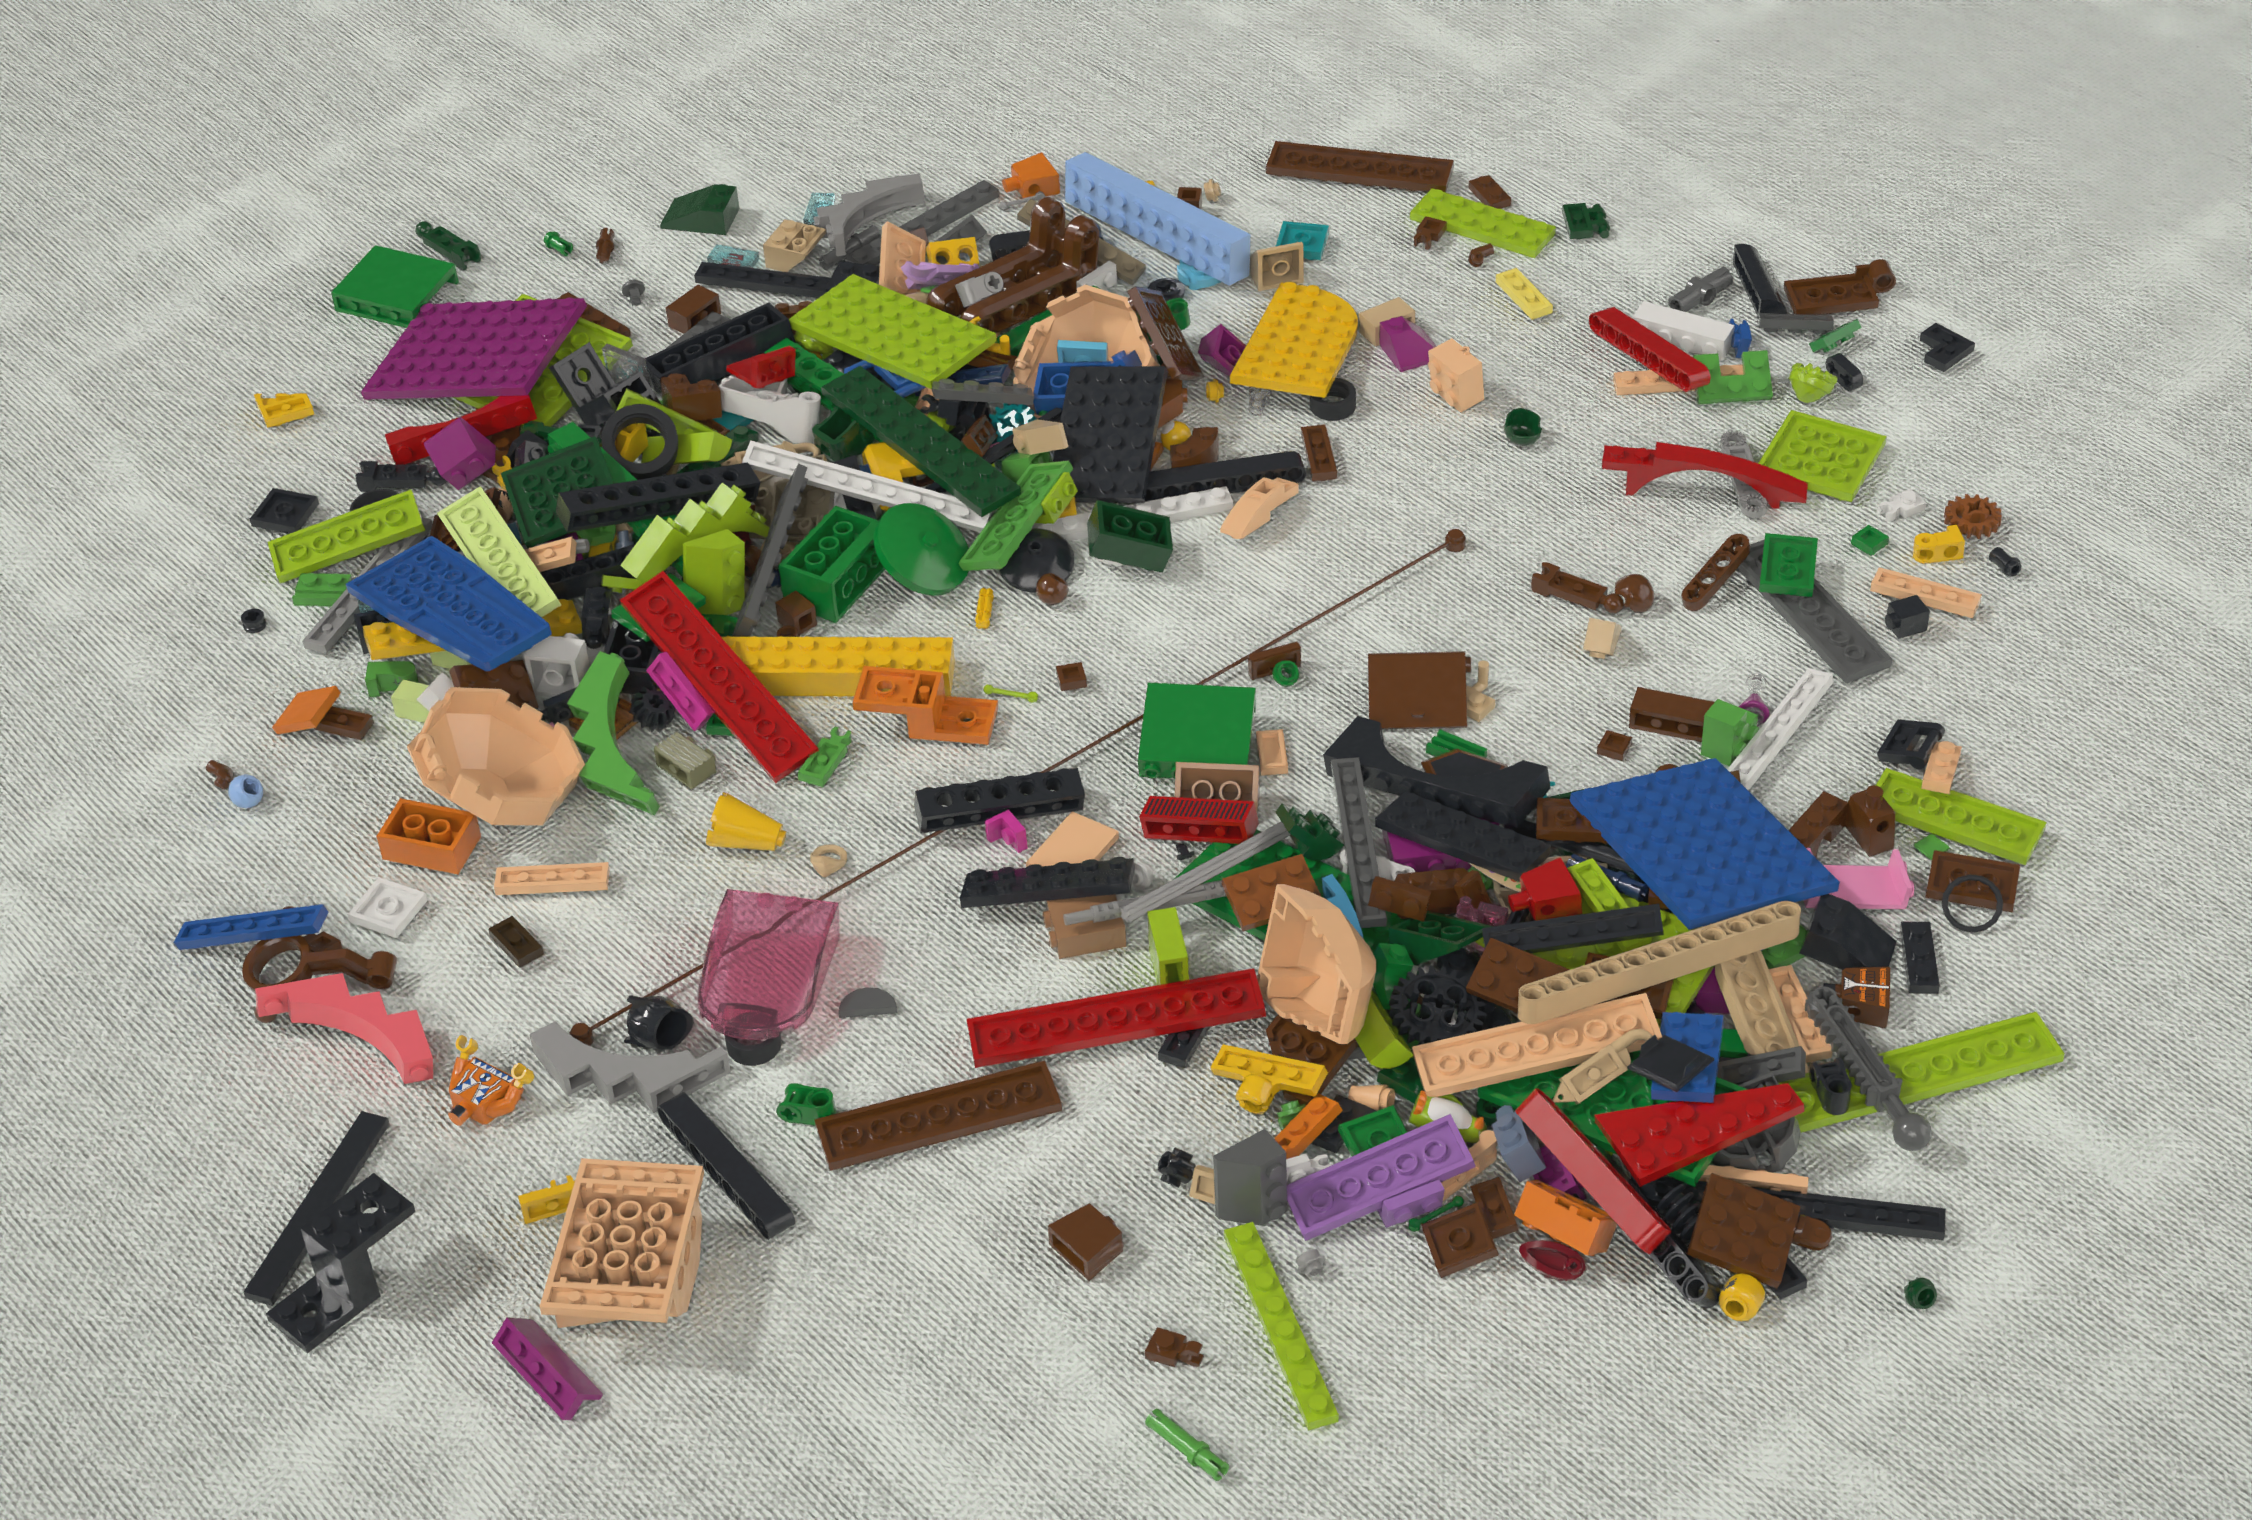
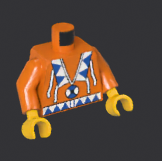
[448,1035,534,1126]

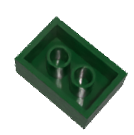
[1087,500,1173,573]

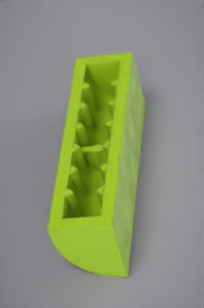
[641,431,732,465]
[1355,990,1413,1068]

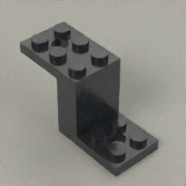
[549,342,662,460]
[266,1173,416,1354]

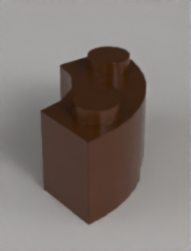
[1170,427,1219,468]

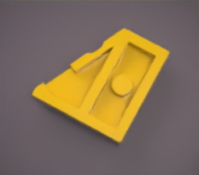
[254,393,314,428]

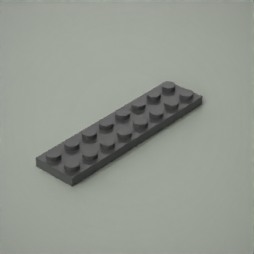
[732,463,808,637]
[1733,539,1892,684]

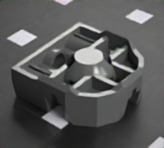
[1712,1072,1801,1173]

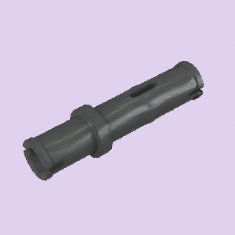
[819,225,881,270]

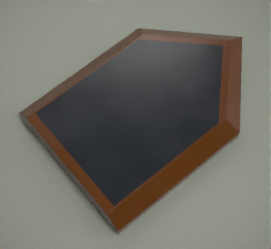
[1421,749,1508,776]

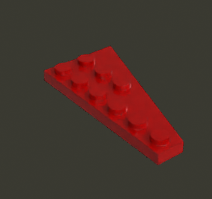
[1594,1083,1804,1187]

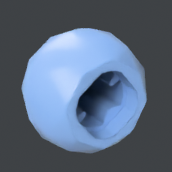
[228,774,263,809]

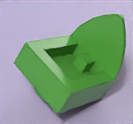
[576,525,616,546]

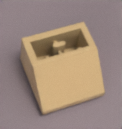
[763,219,826,272]

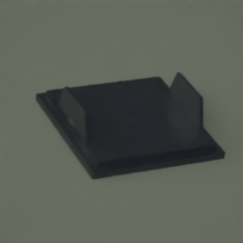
[1627,1034,1714,1092]

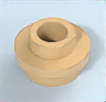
[1204,179,1221,202]

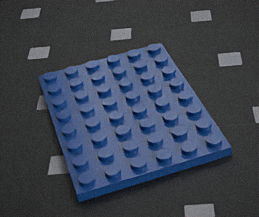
[1570,758,1840,930]

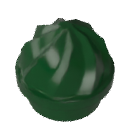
[1904,1277,1937,1309]

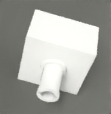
[524,633,590,697]

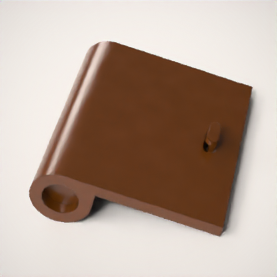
[1368,651,1471,729]

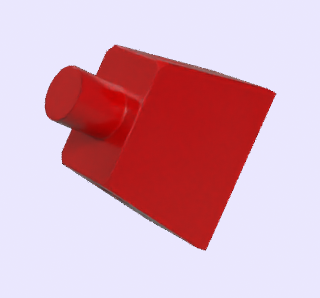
[1508,857,1582,921]

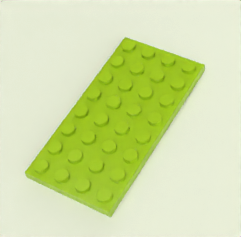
[789,274,997,389]

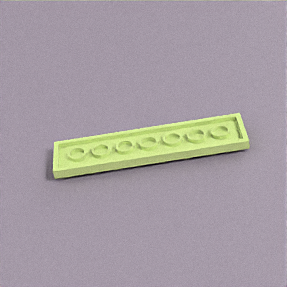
[437,486,561,617]

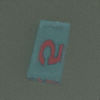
[707,244,760,268]

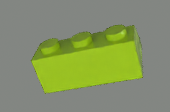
[683,529,745,615]

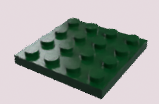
[501,436,614,548]

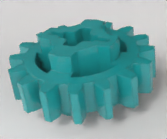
[989,403,1037,454]

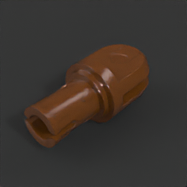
[1791,1213,1832,1251]

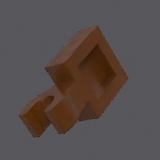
[1145,1327,1204,1367]

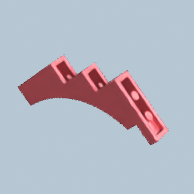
[255,973,433,1084]

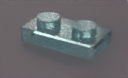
[803,192,835,225]

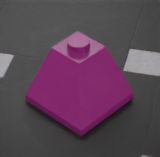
[1379,316,1436,372]
[1198,324,1246,376]

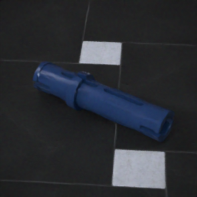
[1566,854,1649,902]

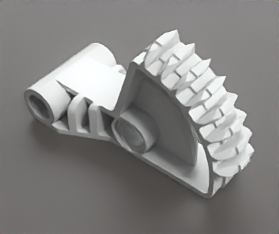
[719,375,821,444]

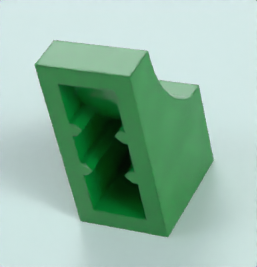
[1373,943,1414,1010]

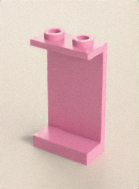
[1803,848,1914,909]

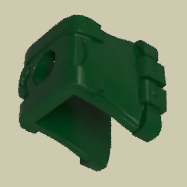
[812,405,875,463]

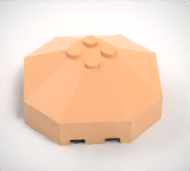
[1012,284,1160,419]
[407,687,585,826]

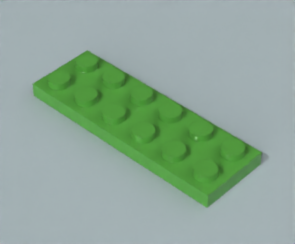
[959,461,1073,571]

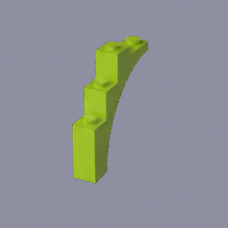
[620,483,770,583]

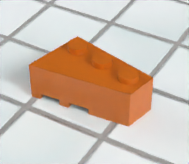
[1514,1180,1617,1256]

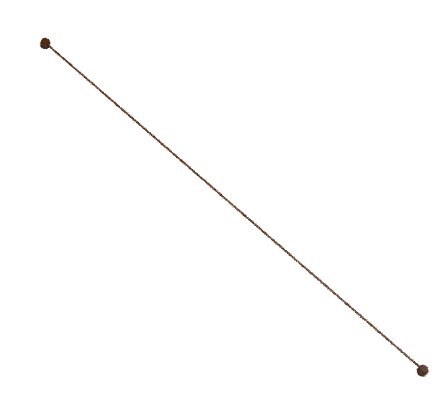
[569,529,1466,1046]

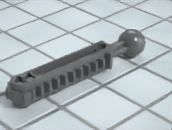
[1804,986,1932,1151]

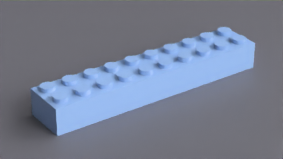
[1065,152,1251,286]

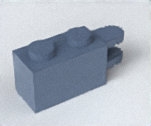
[1492,1105,1546,1183]

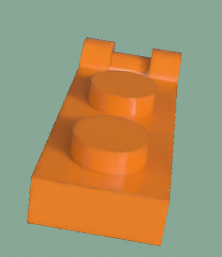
[1274,1093,1343,1159]

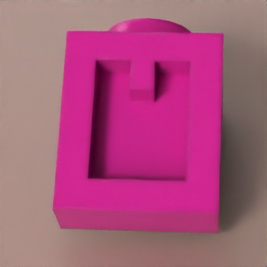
[985,810,1028,853]

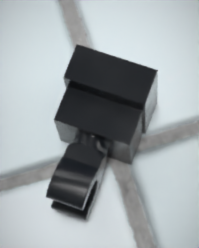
[920,394,964,426]

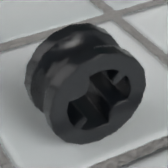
[241,609,267,633]

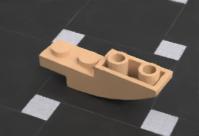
[1220,477,1299,539]

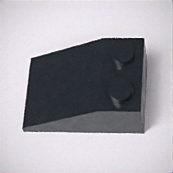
[1799,894,1897,970]

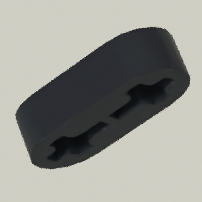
[1825,353,1863,391]

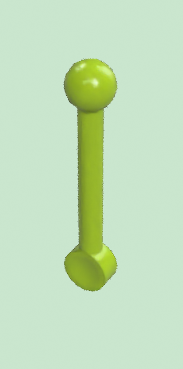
[983,684,1038,703]

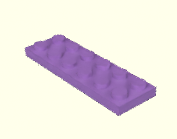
[1287,1114,1476,1241]

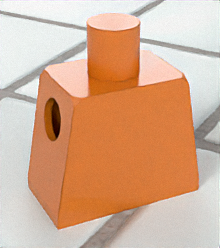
[1002,153,1060,198]

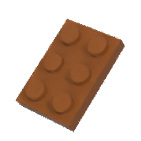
[1222,854,1321,932]

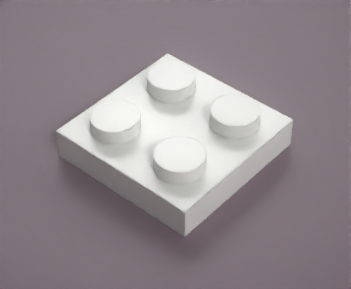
[347,877,428,938]

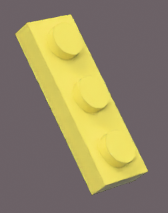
[1495,268,1553,320]

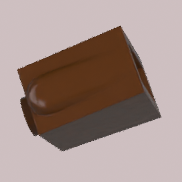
[1048,1203,1124,1281]

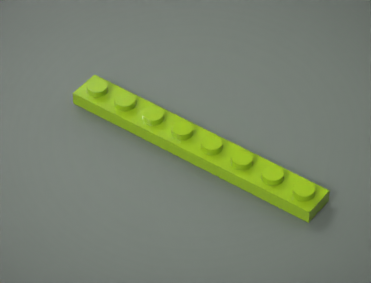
[1224,1222,1339,1431]

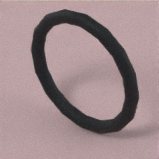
[1942,874,2003,933]

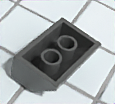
[1213,1129,1287,1226]

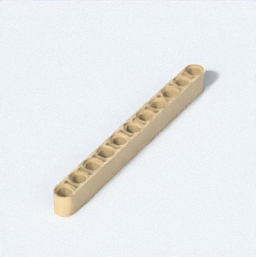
[1518,901,1801,1024]

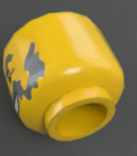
[1719,1273,1765,1321]

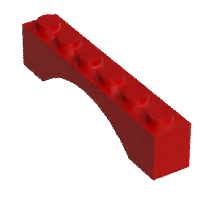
[385,394,537,465]

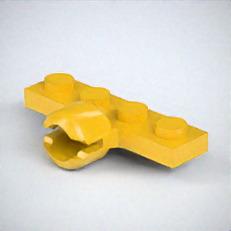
[1210,1044,1328,1115]

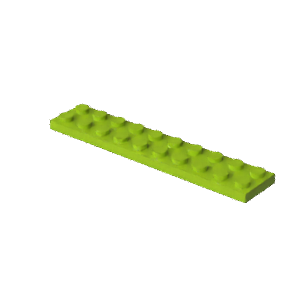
[1763,1011,2065,1133]

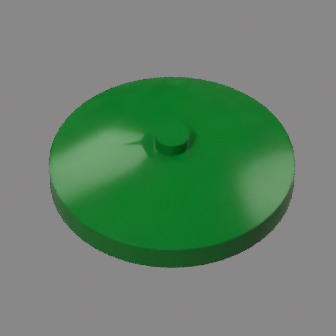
[873,503,969,596]

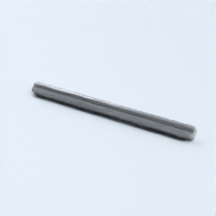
[1121,822,1290,923]

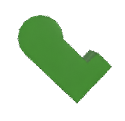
[365,661,419,697]

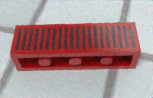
[1139,796,1259,844]

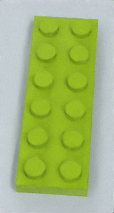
[1410,188,1556,259]
[267,489,426,584]
[1875,768,2047,866]

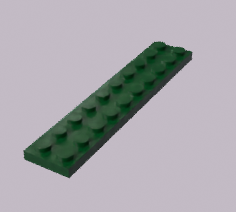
[821,366,1021,517]

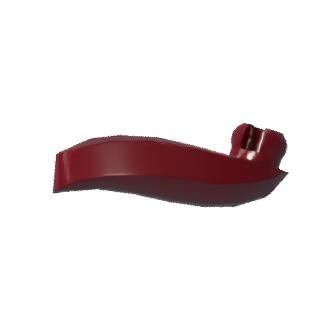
[1519,1240,1586,1281]

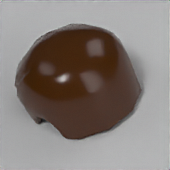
[1615,574,1655,613]

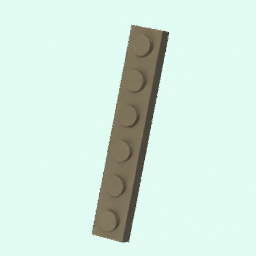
[1017,199,1146,286]

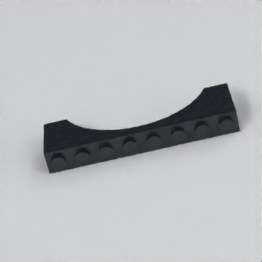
[1323,716,1551,828]

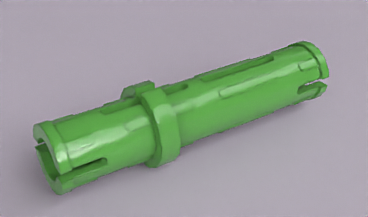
[1145,1409,1229,1481]

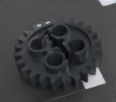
[1389,966,1486,1045]

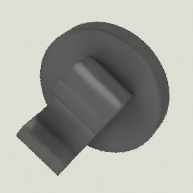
[621,279,645,306]

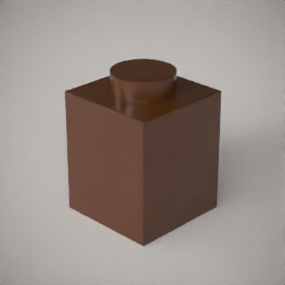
[775,591,817,635]

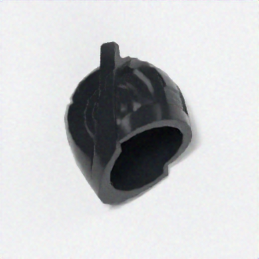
[624,995,694,1050]

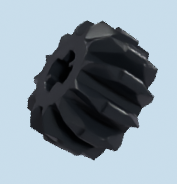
[629,685,676,732]

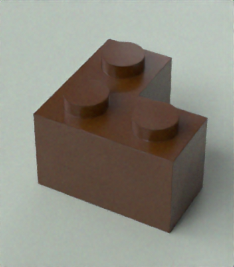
[661,373,722,421]

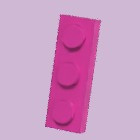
[646,652,714,731]

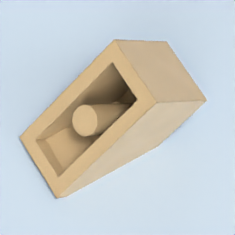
[1012,419,1068,455]
[1583,618,1622,659]

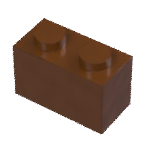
[666,285,721,334]

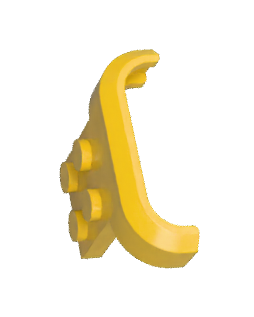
[862,442,925,511]

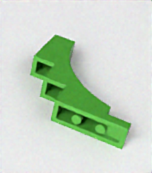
[567,651,660,816]

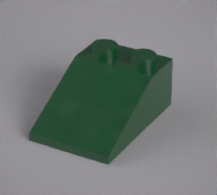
[660,184,740,235]
[1389,911,1494,966]

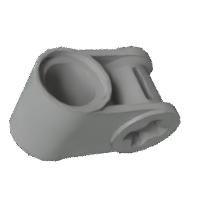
[955,272,1003,308]

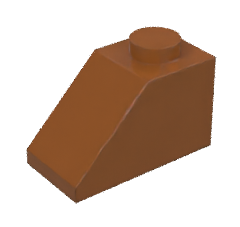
[1158,378,1188,429]

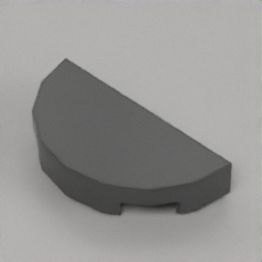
[838,987,897,1018]

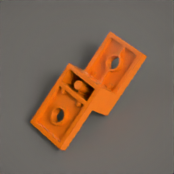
[852,666,998,745]

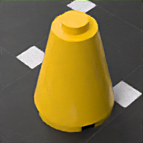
[706,792,787,851]

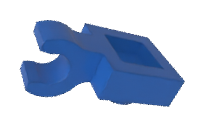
[1729,318,1752,359]

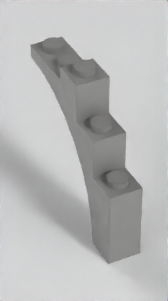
[813,173,925,256]

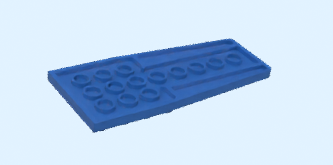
[346,536,552,671]

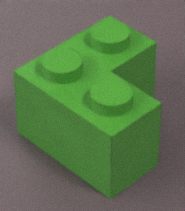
[1701,699,1759,767]

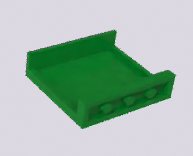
[331,245,459,328]
[1138,682,1256,779]

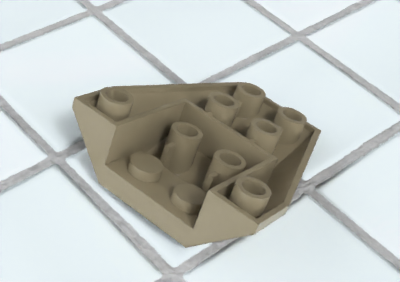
[749,454,835,542]

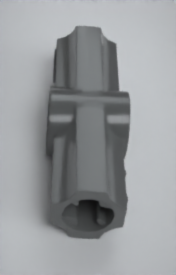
[1668,266,1733,312]

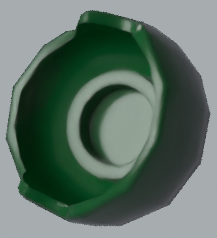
[1504,408,1542,446]

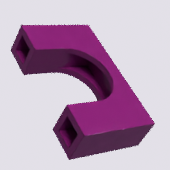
[1382,817,1500,872]

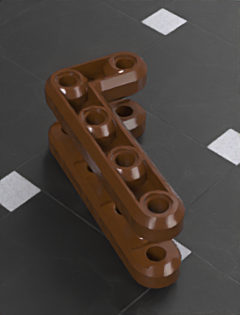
[926,197,1099,333]

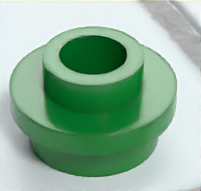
[1273,660,1299,687]

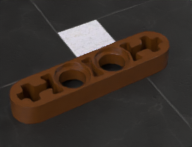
[1681,534,1750,611]

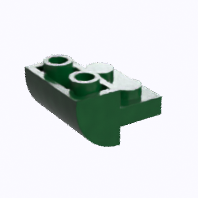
[1275,803,1344,861]

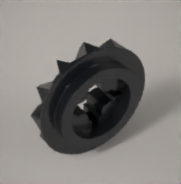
[1147,278,1185,301]

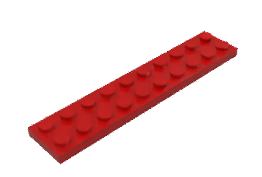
[620,571,819,784]
[966,968,1266,1068]

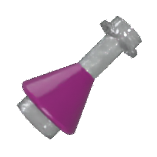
[1739,673,1770,727]

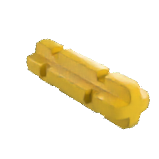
[975,587,994,629]

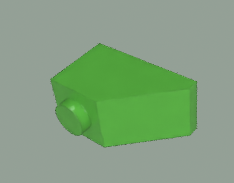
[1001,451,1053,483]

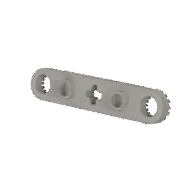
[1720,430,1767,518]

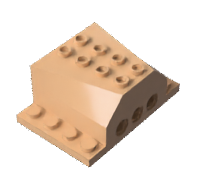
[540,1158,704,1328]

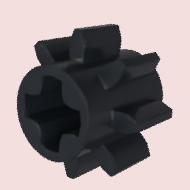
[1158,1147,1196,1188]

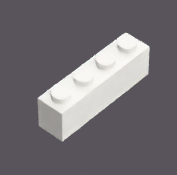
[1632,301,1735,361]

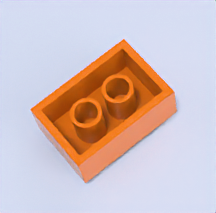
[376,798,481,874]

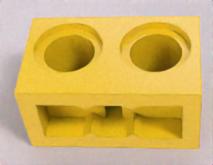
[926,237,979,266]

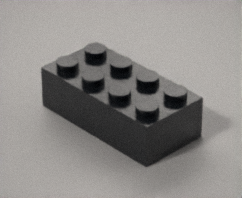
[604,598,662,694]

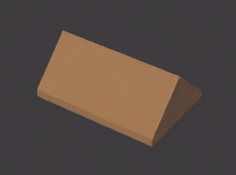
[1175,762,1260,816]

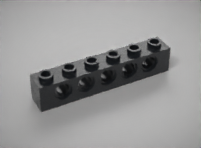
[914,768,1085,833]

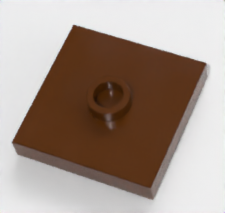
[1421,1202,1499,1278]

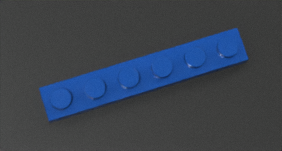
[173,904,329,950]

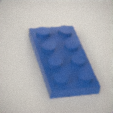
[1651,1012,1724,1103]

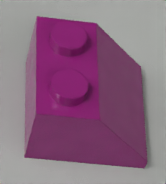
[424,417,496,490]

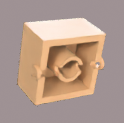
[1428,338,1484,413]

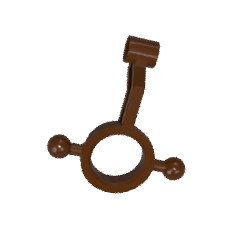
[242,906,397,1024]

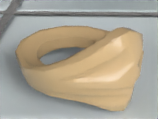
[810,844,847,877]

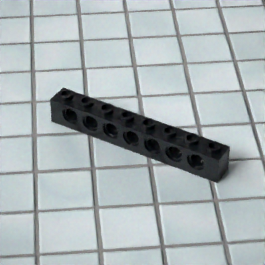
[556,462,760,533]

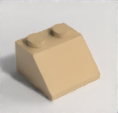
[1250,242,1304,292]

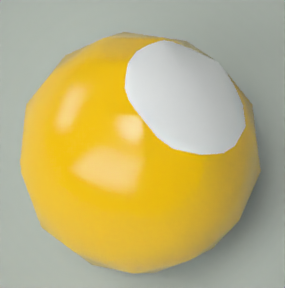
[1160,421,1191,451]

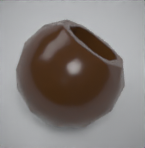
[1036,573,1069,605]

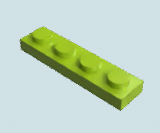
[616,388,717,435]
[1567,858,1651,953]

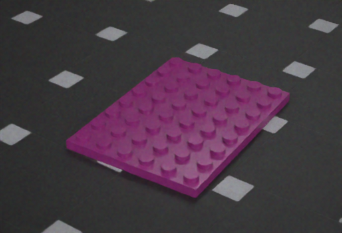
[361,298,587,400]

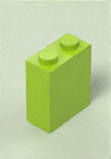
[1147,907,1189,985]

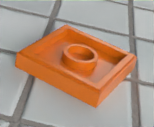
[272,686,341,734]

